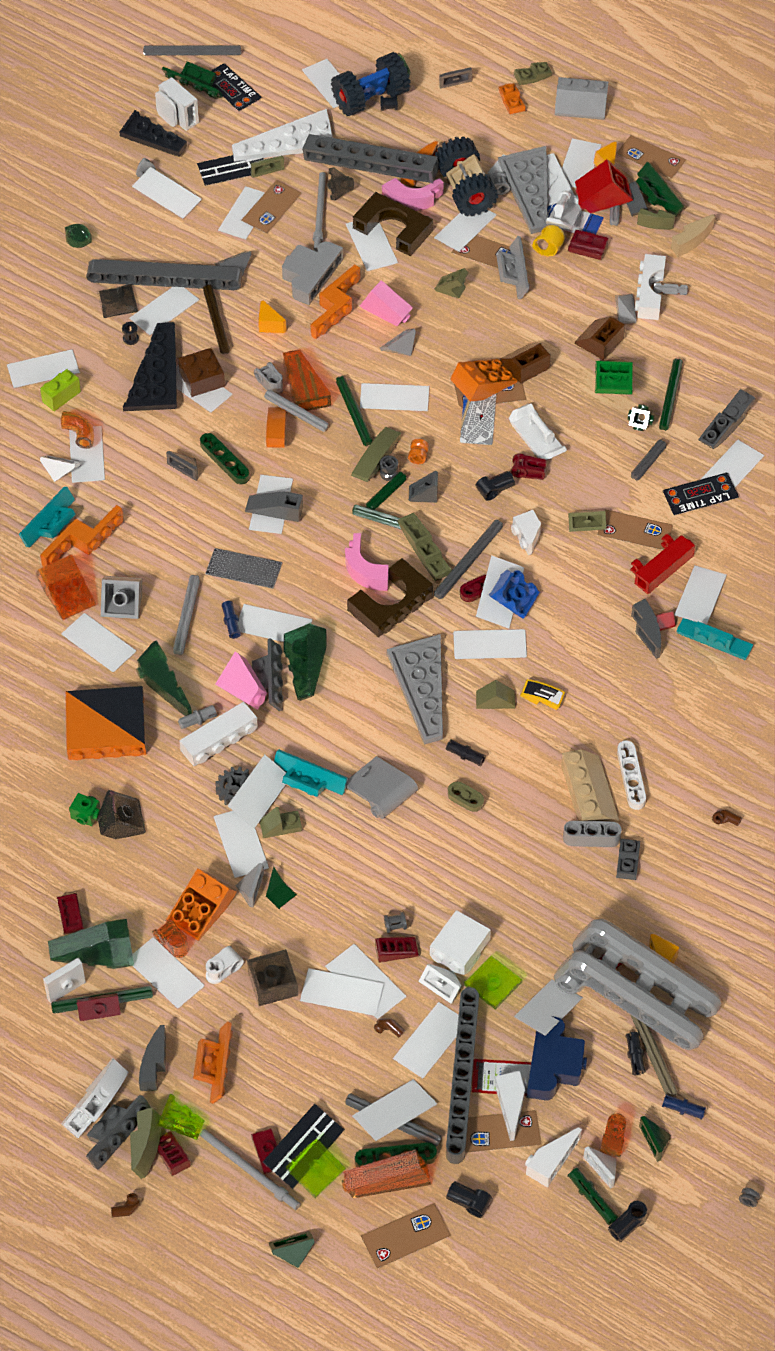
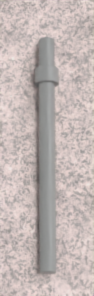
[313,172,326,252]
[199,1129,301,1210]

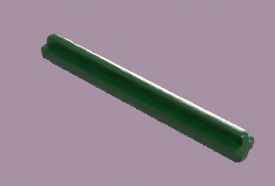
[659,358,683,431]
[336,375,373,446]
[51,986,153,1014]

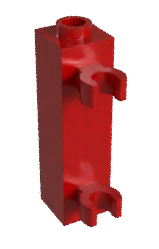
[630,533,695,594]

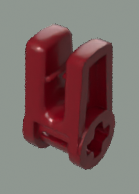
[511,454,547,480]

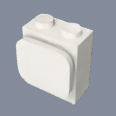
[155,77,199,131]
[430,910,491,975]

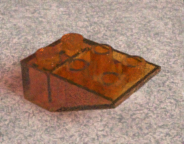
[36,554,96,621]

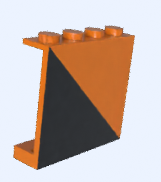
[65,686,146,760]

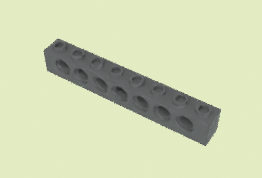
[302,134,439,183]

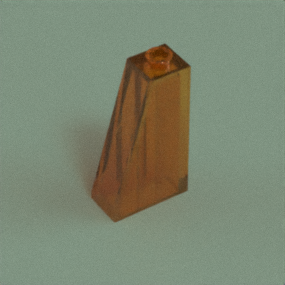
[283,350,331,411]
[342,1150,431,1198]

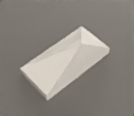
[40,455,81,482]
[418,964,462,1004]
[583,1146,617,1189]

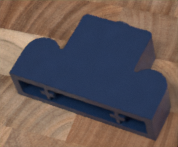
[527,1016,587,1100]

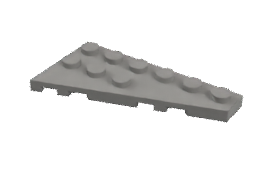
[498,146,547,234]
[387,634,443,745]

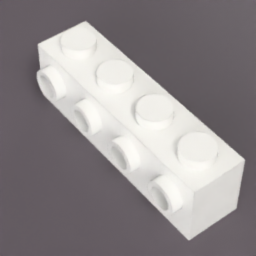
[179,702,258,766]

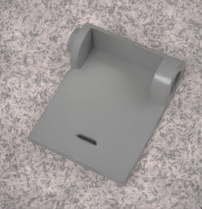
[346,756,418,819]

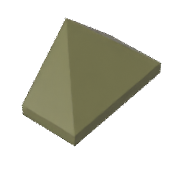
[250,155,284,178]
[568,510,606,532]

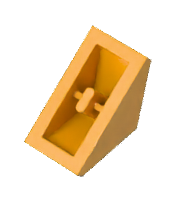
[593,142,617,166]
[258,300,287,333]
[649,934,679,964]

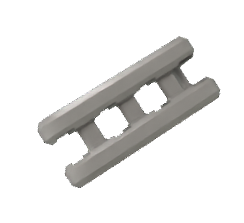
[554,919,721,1050]

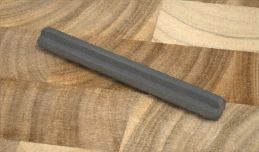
[345,1093,442,1147]

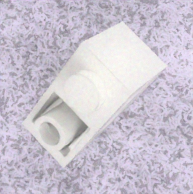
[511,510,541,555]

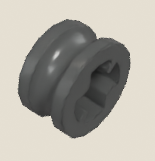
[739,1188,760,1207]

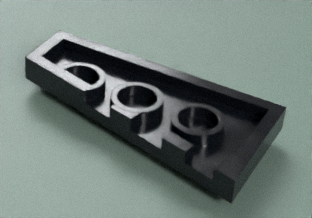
[119,110,187,157]

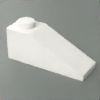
[495,1071,527,1141]
[525,1127,582,1188]

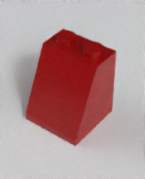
[575,159,633,213]

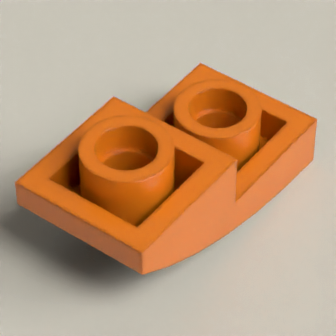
[499,83,525,114]

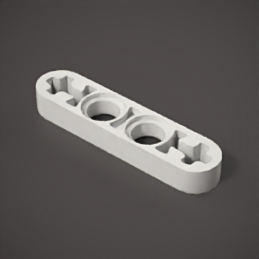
[617,741,646,810]

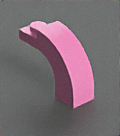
[382,178,443,211]
[345,533,389,591]

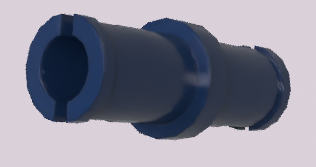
[221,601,241,639]
[662,1094,706,1120]

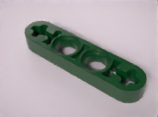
[200,433,250,485]
[354,1143,437,1171]

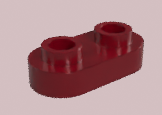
[459,575,486,602]

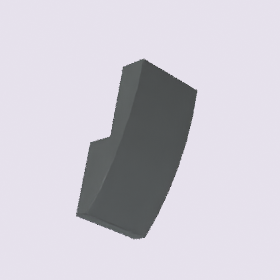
[626,181,648,217]
[616,839,640,880]

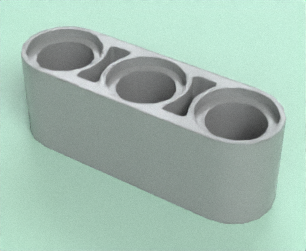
[563,821,622,847]

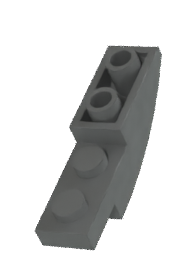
[699,389,756,449]

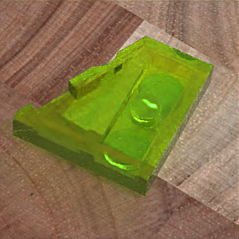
[158,1094,205,1140]

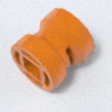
[408,439,429,464]

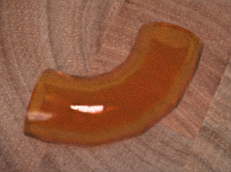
[61,411,94,449]

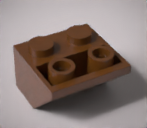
[575,316,625,360]
[500,343,551,384]

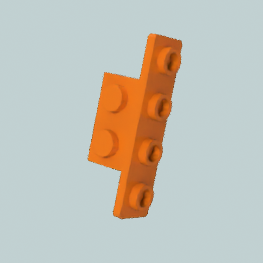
[193,1021,233,1104]

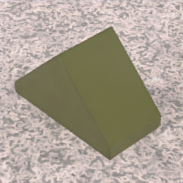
[476,680,515,709]

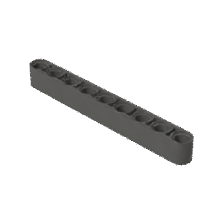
[86,259,242,290]
[446,987,479,1164]

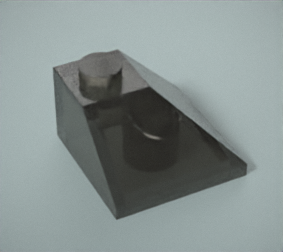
[97,284,138,318]
[97,790,146,839]

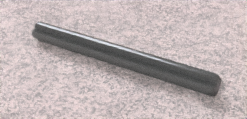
[143,45,241,56]
[434,519,503,600]

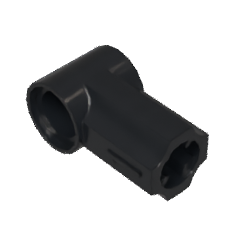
[475,471,515,501]
[446,1181,492,1218]
[608,1201,647,1242]

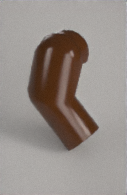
[712,809,742,826]
[374,1018,405,1038]
[111,1193,140,1218]

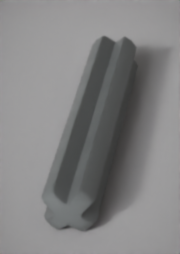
[631,439,666,481]

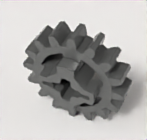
[215,767,249,805]

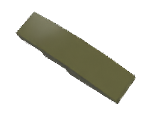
[351,427,402,482]
[397,513,451,581]

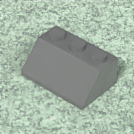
[555,77,608,120]

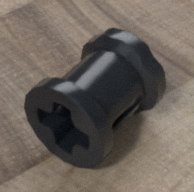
[380,95,398,111]
[122,322,139,345]

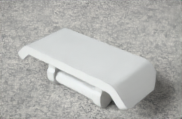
[546,191,582,230]
[509,403,567,460]

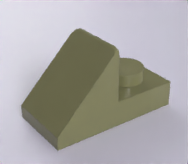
[435,268,468,298]
[260,807,302,838]

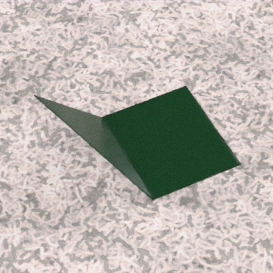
[266,866,297,909]

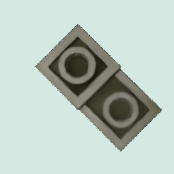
[513,62,552,85]
[637,208,675,230]

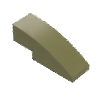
[130,1107,162,1179]

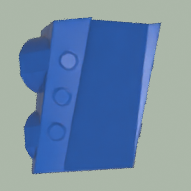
[489,570,540,619]

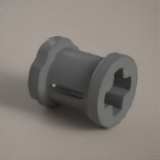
[384,912,407,933]

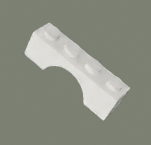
[635,254,666,320]

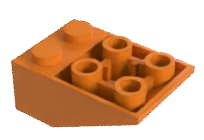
[450,359,517,402]
[166,868,237,941]

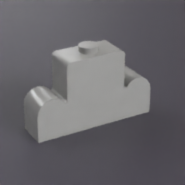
[282,242,343,305]

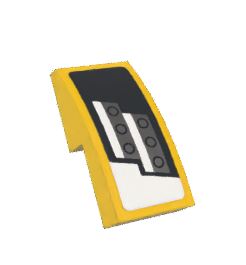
[520,679,565,710]

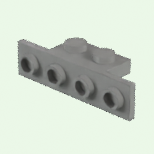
[496,236,529,299]

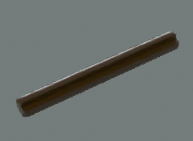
[203,285,230,354]

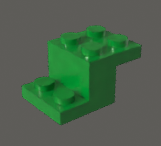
[595,361,633,395]

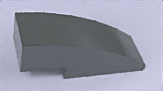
[631,599,661,659]
[139,1025,166,1091]

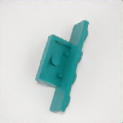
[19,486,76,548]
[676,618,753,660]
[274,749,348,797]

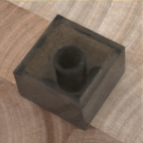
[247,949,298,1006]

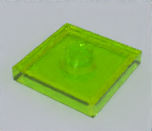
[464,955,522,1010]
[286,1138,346,1199]

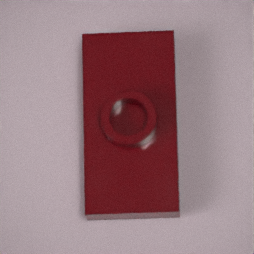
[57,893,84,935]
[77,993,121,1021]
[251,1128,277,1174]

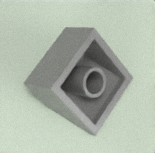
[101,576,142,619]

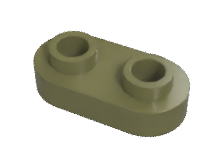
[448,782,484,812]

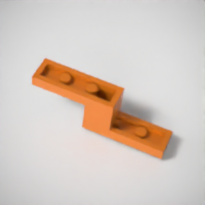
[311,264,360,339]
[40,505,124,569]

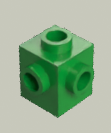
[69,793,102,826]

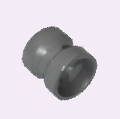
[380,456,398,481]

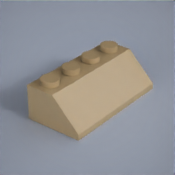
[561,749,620,823]

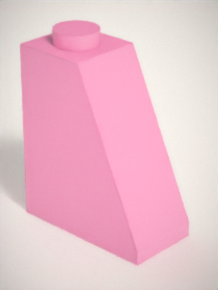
[360,280,413,326]
[215,652,267,710]

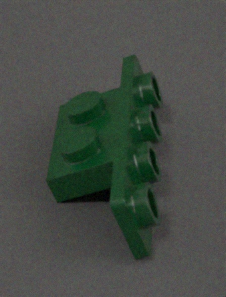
[161,61,223,99]
[636,162,685,217]

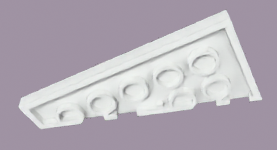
[232,109,333,161]

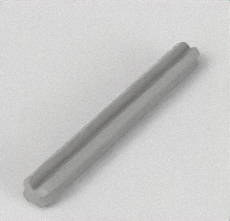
[173,575,200,655]

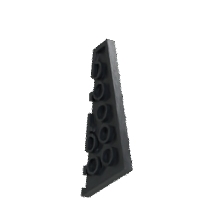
[123,322,177,412]

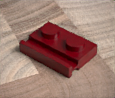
[568,229,609,260]

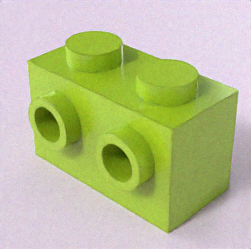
[40,369,81,412]

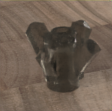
[327,167,354,201]

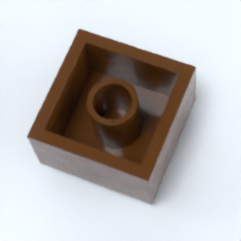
[178,348,225,397]

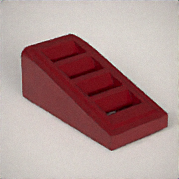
[375,937,419,963]
[157,1131,191,1176]

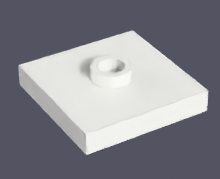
[43,958,86,1003]

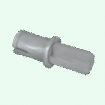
[178,705,217,729]

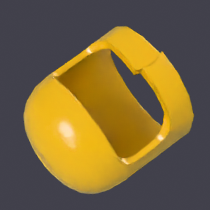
[532,225,565,256]

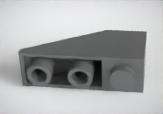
[245,491,303,522]

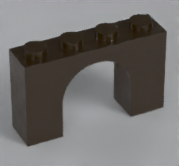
[353,192,433,257]
[347,558,433,638]

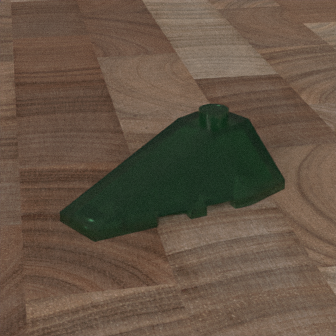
[284,623,327,701]
[136,640,192,716]
[48,919,134,969]

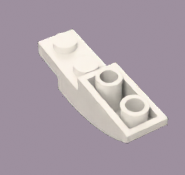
[61,1058,128,1138]

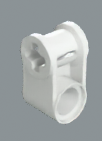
[206,946,244,984]

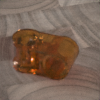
[152,919,189,958]
[600,1113,626,1157]

